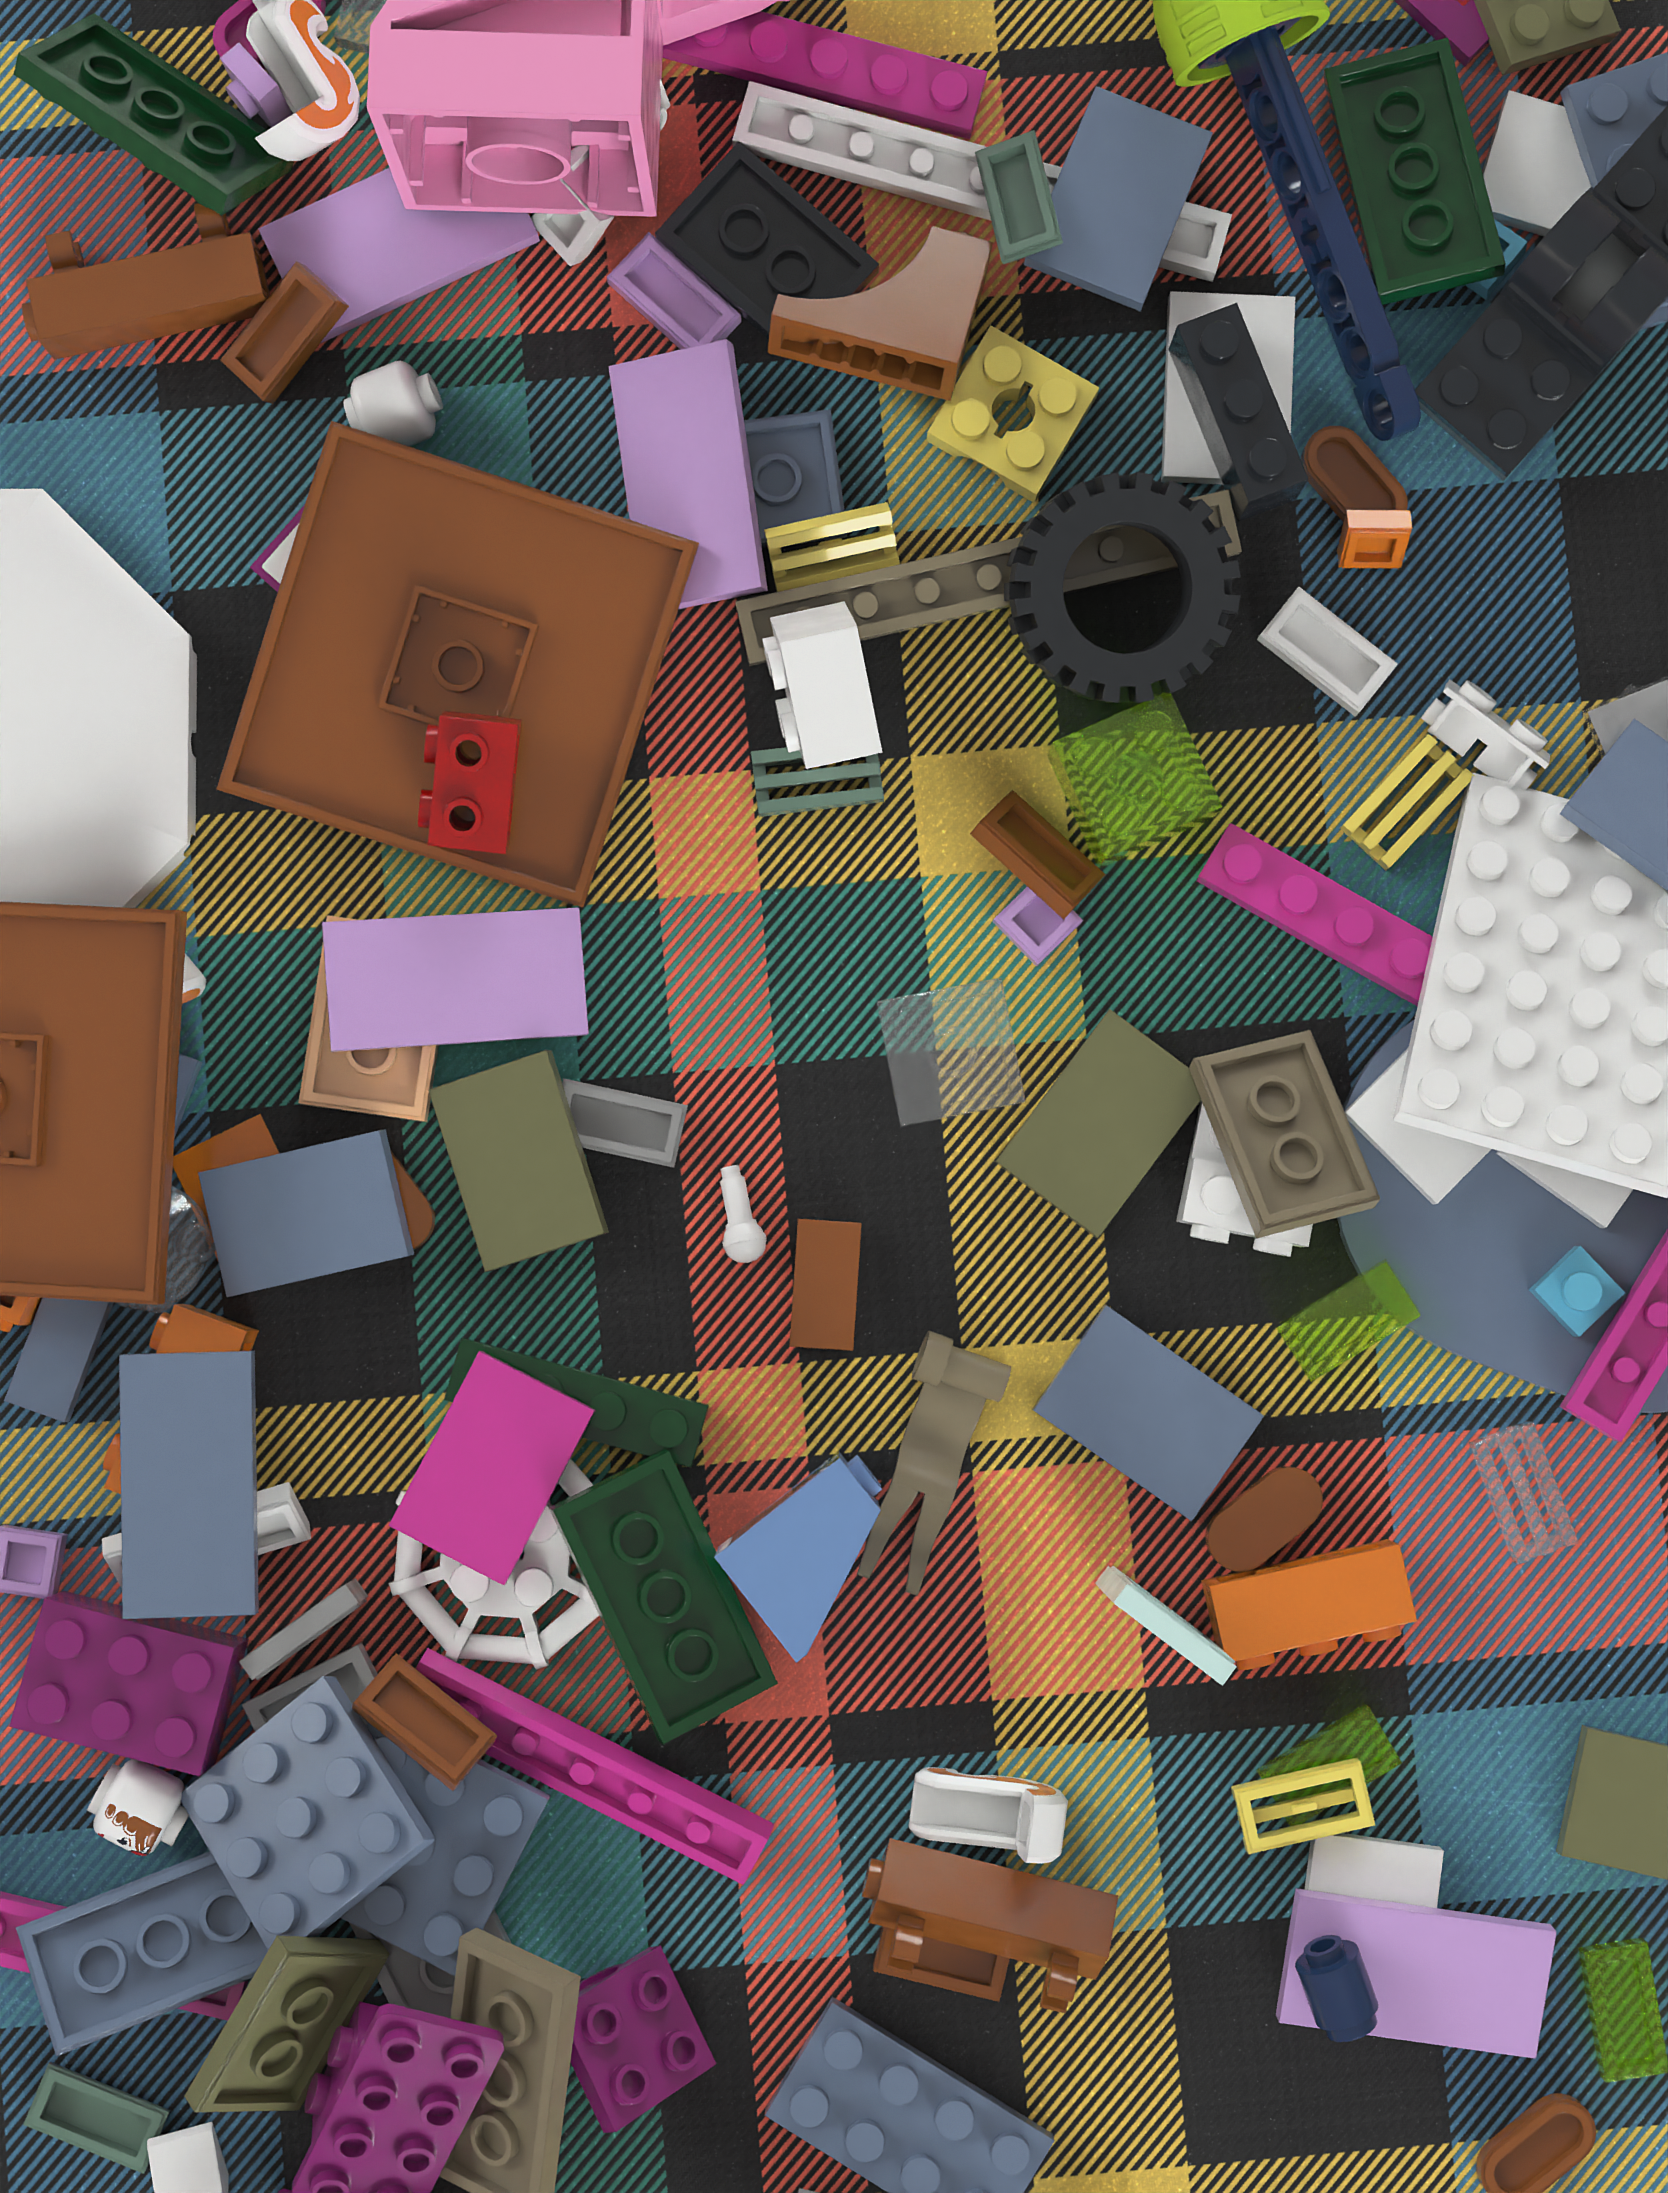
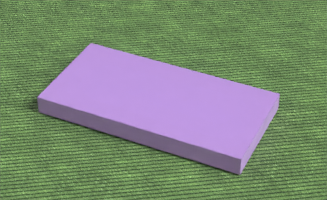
[258,168,540,344]
[608,339,768,609]
[322,908,588,1052]
[1276,1888,1556,2059]

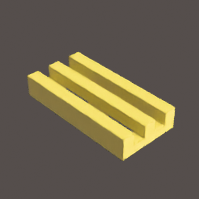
[764,502,900,592]
[1340,734,1474,871]
[1231,1758,1375,1854]

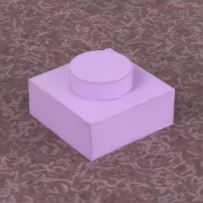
[220,43,292,128]

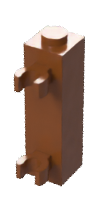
[22,203,270,360]
[862,1838,1118,2013]

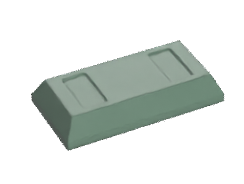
[975,130,1063,264]
[23,2062,170,2174]

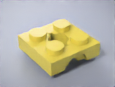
[926,325,1099,503]

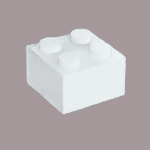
[762,601,882,769]

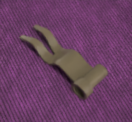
[857,1331,1011,1596]

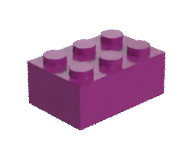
[9,1591,249,1776]

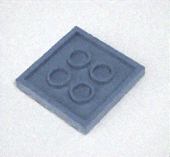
[181,1676,436,1950]
[340,1722,551,1976]

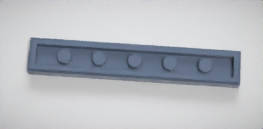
[4,1054,203,1422]

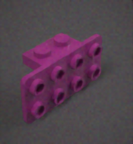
[292,2001,504,2193]

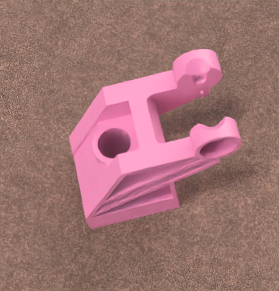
[367,0,790,217]

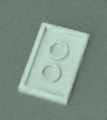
[1095,1566,1237,1686]

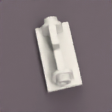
[1421,679,1550,791]

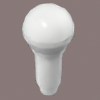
[720,1165,767,1263]

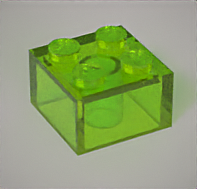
[1047,692,1223,869]

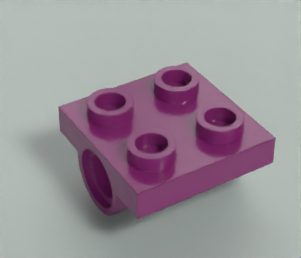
[570,1945,716,2133]

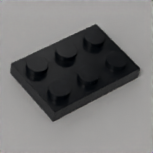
[655,141,879,363]

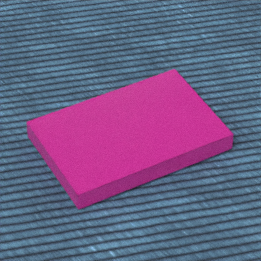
[389,1351,596,1585]

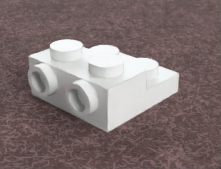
[1176,1101,1313,1257]

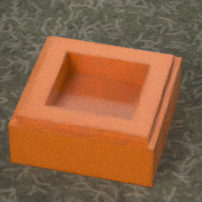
[1337,510,1412,568]

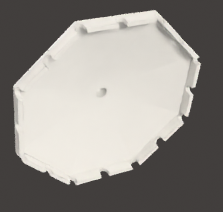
[0,489,197,908]

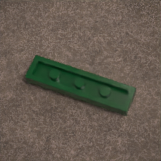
[444,1338,709,1468]

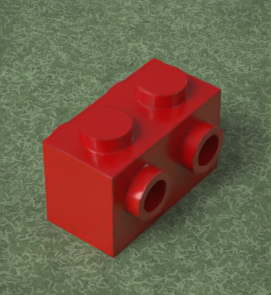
[418,710,522,854]

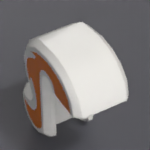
[246,0,360,161]
[909,1767,1068,1864]

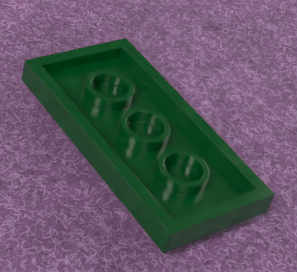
[13,13,294,216]
[1324,38,1506,305]
[549,1449,778,1745]

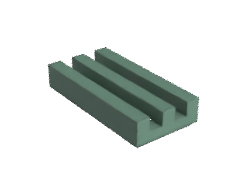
[751,747,884,817]

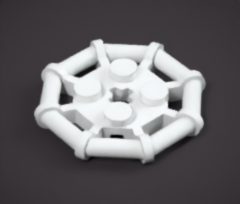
[389,1459,599,1670]

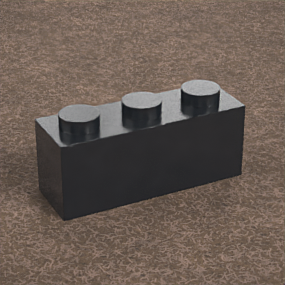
[1168,303,1308,522]

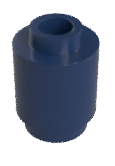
[1295,1935,1379,2042]

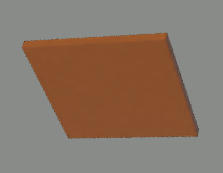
[217,421,699,907]
[0,902,187,1305]

